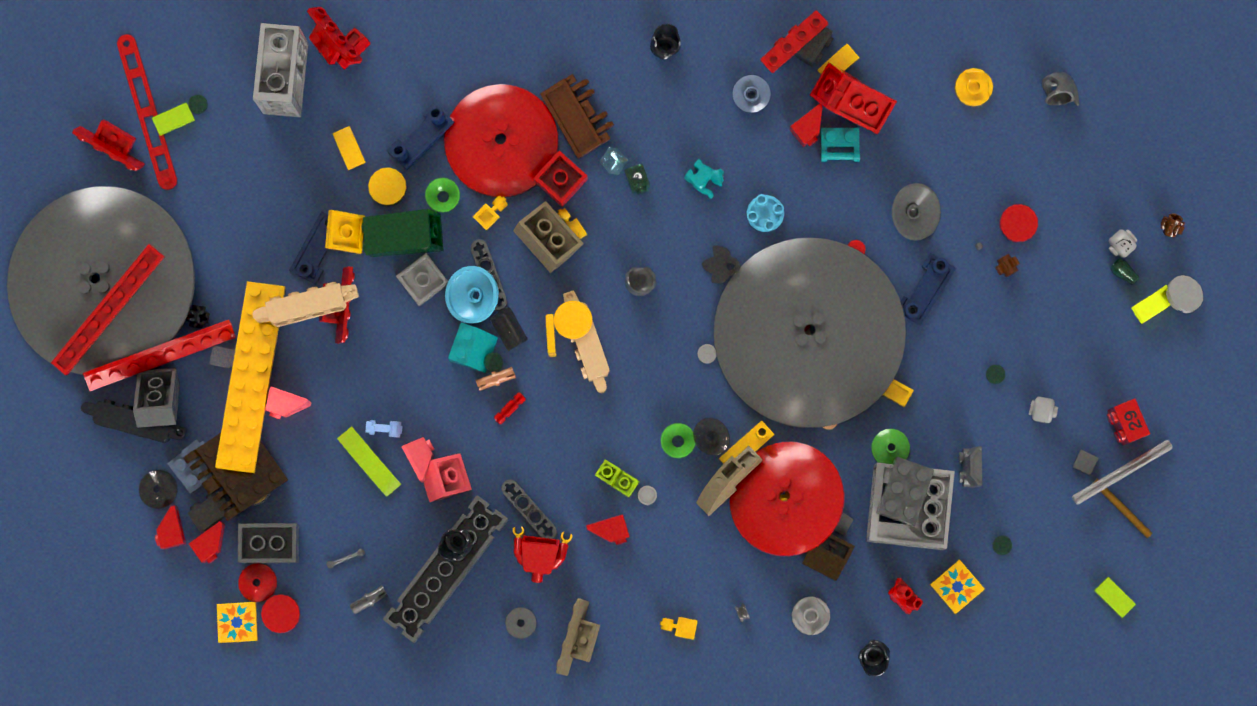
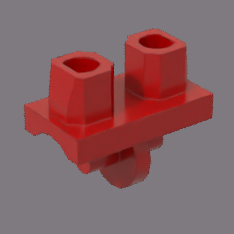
[888,578,923,615]

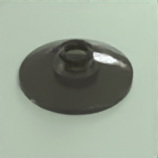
[693,418,730,455]
[139,470,178,509]

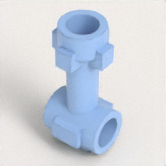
[366,420,403,437]

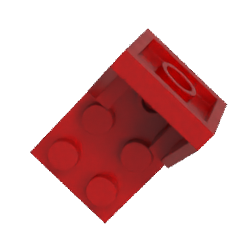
[810,62,897,134]

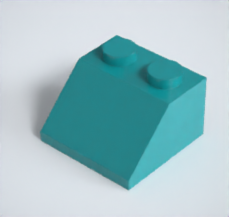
[448,322,498,373]

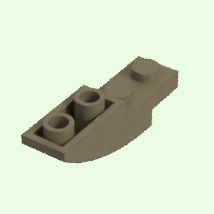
[696,446,763,516]

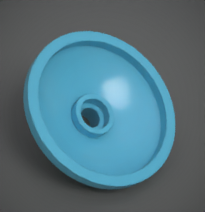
[445,266,499,324]

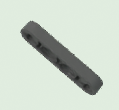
[471,239,507,311]
[501,479,557,539]

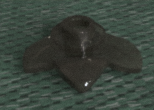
[702,246,740,284]

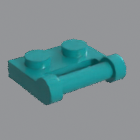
[821,128,860,162]

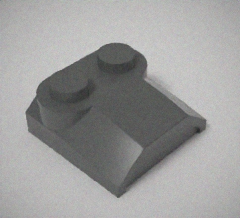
[958,446,982,488]

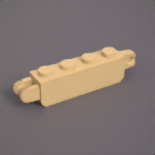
[252,282,359,327]
[563,290,610,393]

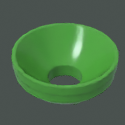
[425,178,460,213]
[661,423,696,458]

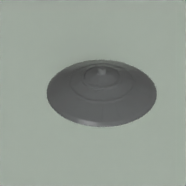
[892,183,941,240]

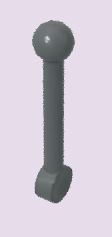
[327,549,365,568]

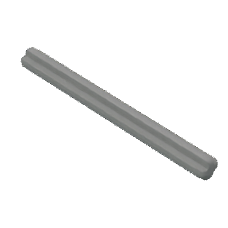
[1072,440,1173,505]

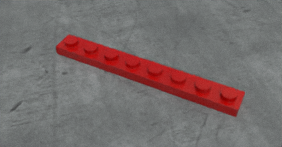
[51,244,165,375]
[83,320,236,391]

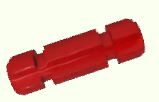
[494,392,526,425]

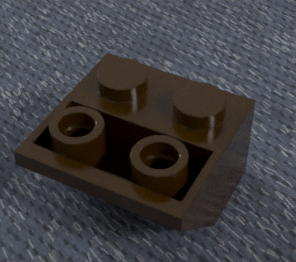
[802,534,855,581]

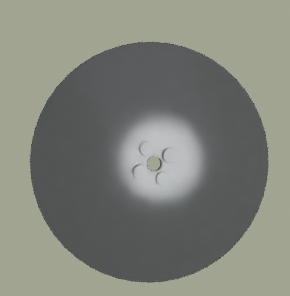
[7,187,195,375]
[714,238,906,428]

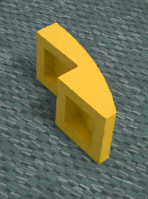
[817,44,860,74]
[332,126,366,170]

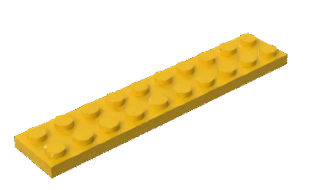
[215,281,286,473]

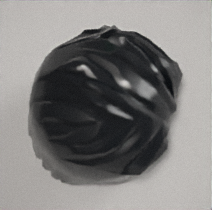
[650,24,681,59]
[438,529,473,561]
[858,640,890,677]

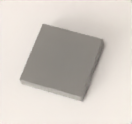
[396,253,448,307]

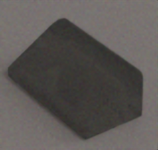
[489,307,528,351]

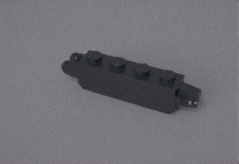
[80,399,187,443]

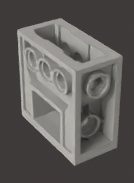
[253,23,309,117]
[866,463,955,550]

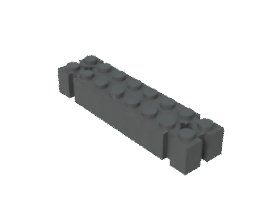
[383,495,509,643]

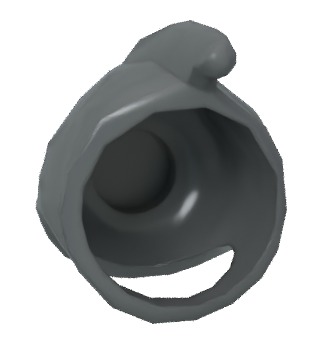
[1042,72,1080,106]

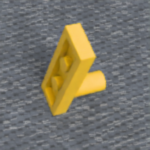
[719,421,775,464]

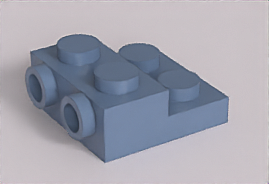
[167,439,213,494]

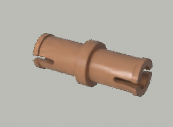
[476,366,516,391]

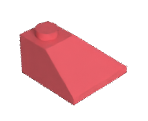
[265,387,312,419]
[402,437,435,483]
[424,453,472,502]

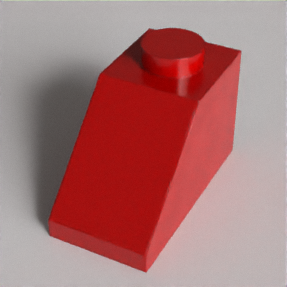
[789,104,823,147]
[155,505,186,549]
[586,514,630,545]
[189,521,225,564]

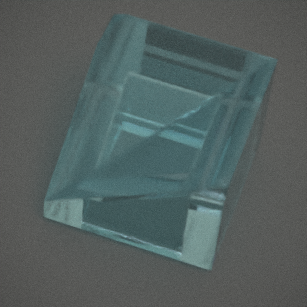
[599,147,628,175]

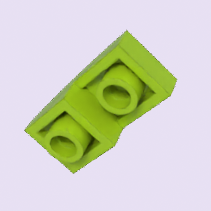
[595,459,639,497]

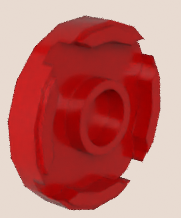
[999,204,1038,242]
[261,594,300,633]

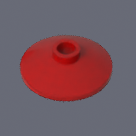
[238,563,277,602]

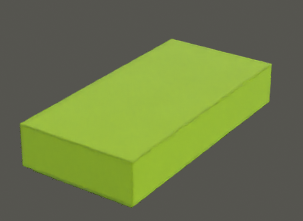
[152,102,195,136]
[1094,577,1136,618]

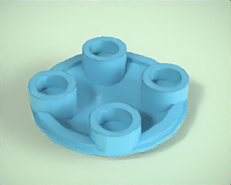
[746,194,784,232]

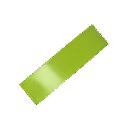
[337,426,402,497]

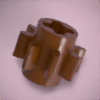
[1160,213,1185,237]
[995,254,1020,277]

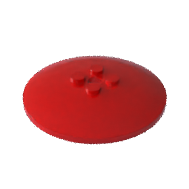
[444,84,558,197]
[730,442,845,556]

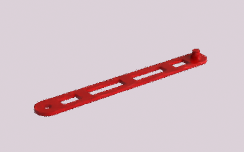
[117,34,177,190]

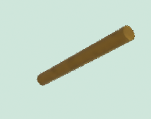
[1092,478,1152,538]

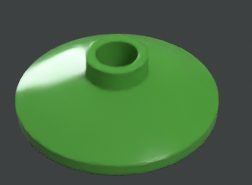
[871,429,910,464]

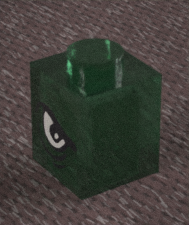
[624,163,650,195]

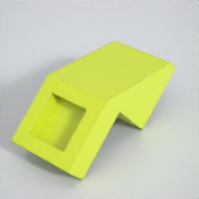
[1131,285,1170,324]

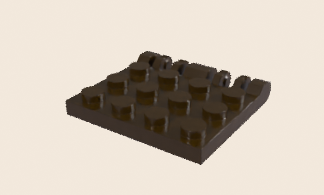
[183,433,288,521]

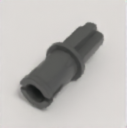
[350,585,388,614]

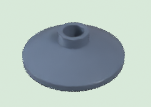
[733,75,771,113]

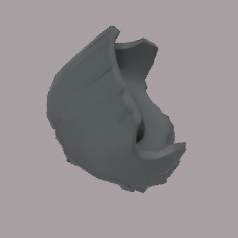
[625,267,657,296]

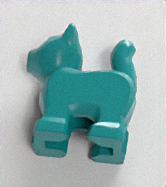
[684,159,725,198]

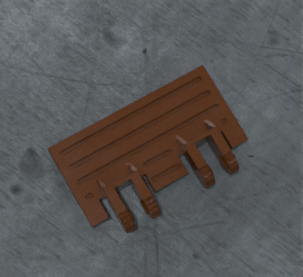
[540,74,614,159]

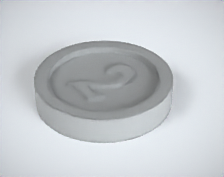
[697,344,716,364]
[638,486,657,505]

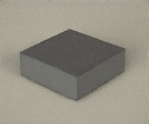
[1072,450,1098,476]

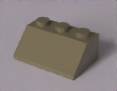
[513,201,584,273]

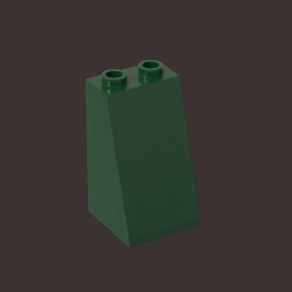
[361,209,444,257]

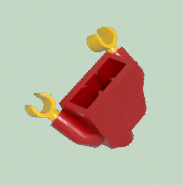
[512,527,572,583]

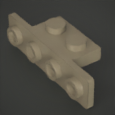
[556,598,600,676]

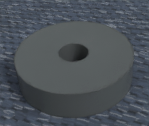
[505,608,537,639]

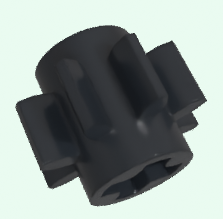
[185,305,210,329]

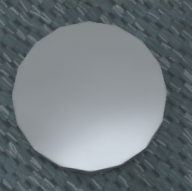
[1166,275,1203,313]
[792,597,830,635]

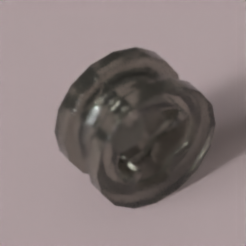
[735,603,750,623]

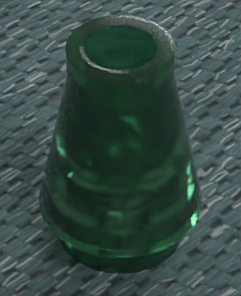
[1110,258,1139,285]

